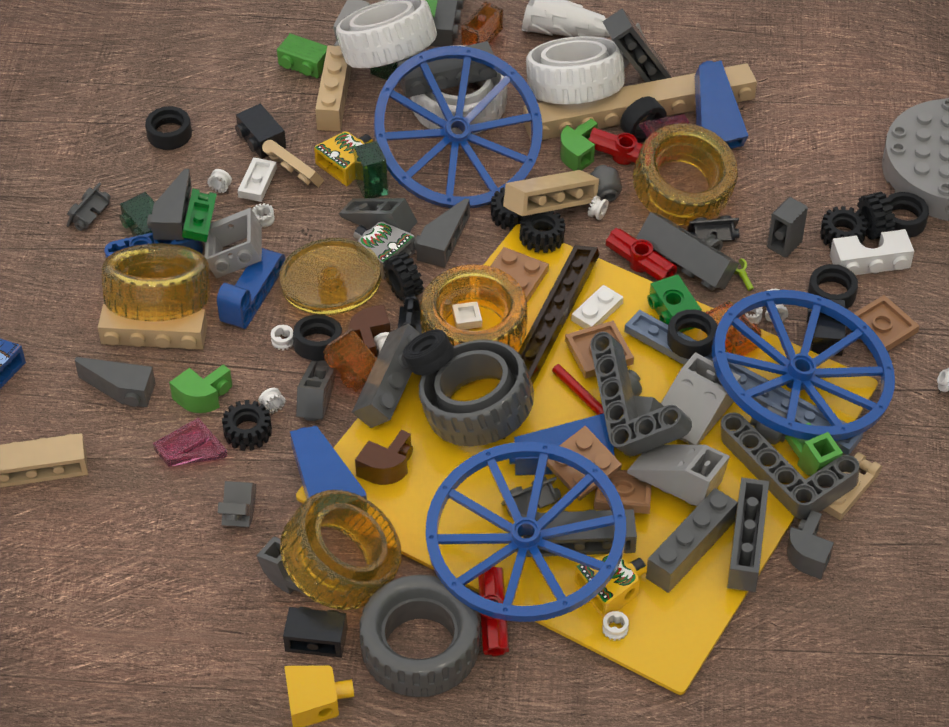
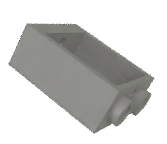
[205,207,262,279]

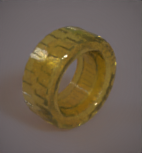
[633,123,738,225]
[102,243,210,322]
[420,264,528,351]
[280,490,402,610]

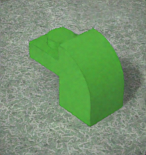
[560,119,598,171]
[169,365,233,413]
[785,422,843,476]

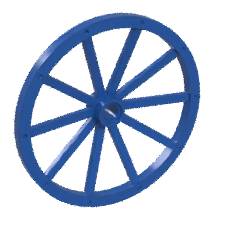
[374,46,543,208]
[712,290,895,441]
[426,442,626,622]

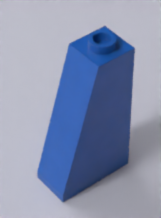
[694,61,749,156]
[509,413,615,475]
[290,426,368,524]

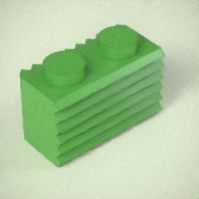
[277,33,327,79]

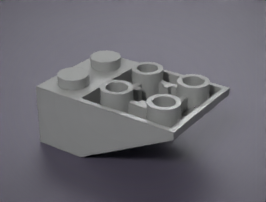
[661,352,741,445]
[627,444,730,506]

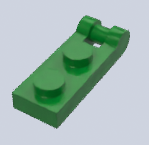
[182,188,217,242]

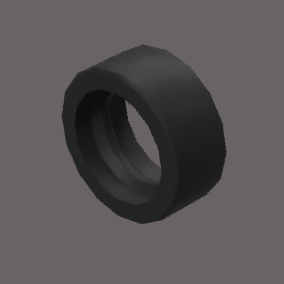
[620,96,667,143]
[145,106,192,150]
[886,192,929,238]
[808,264,858,309]
[667,309,717,359]
[293,314,342,361]

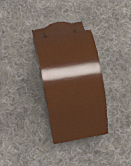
[349,304,391,365]
[355,430,413,485]

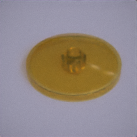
[279,238,381,315]

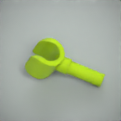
[734,258,754,291]

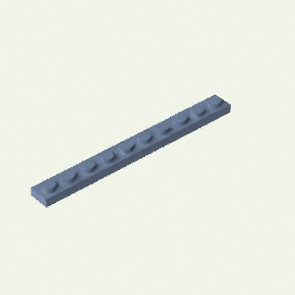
[624,310,863,455]

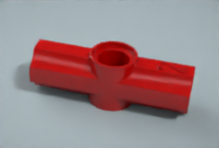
[589,128,662,170]
[606,228,677,281]
[478,566,509,656]

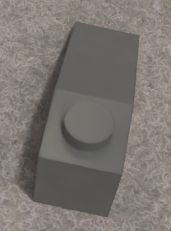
[147,169,192,240]
[339,198,417,233]
[414,198,470,268]
[75,357,156,407]
[296,359,338,421]

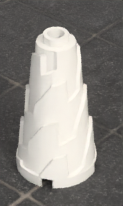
[522,0,610,38]

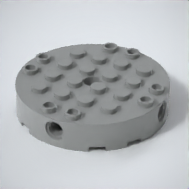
[882,98,949,221]

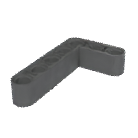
[590,331,692,457]
[721,412,860,520]

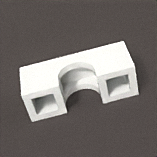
[830,229,914,275]

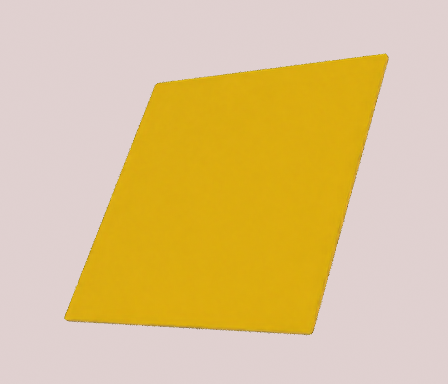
[296,224,878,695]

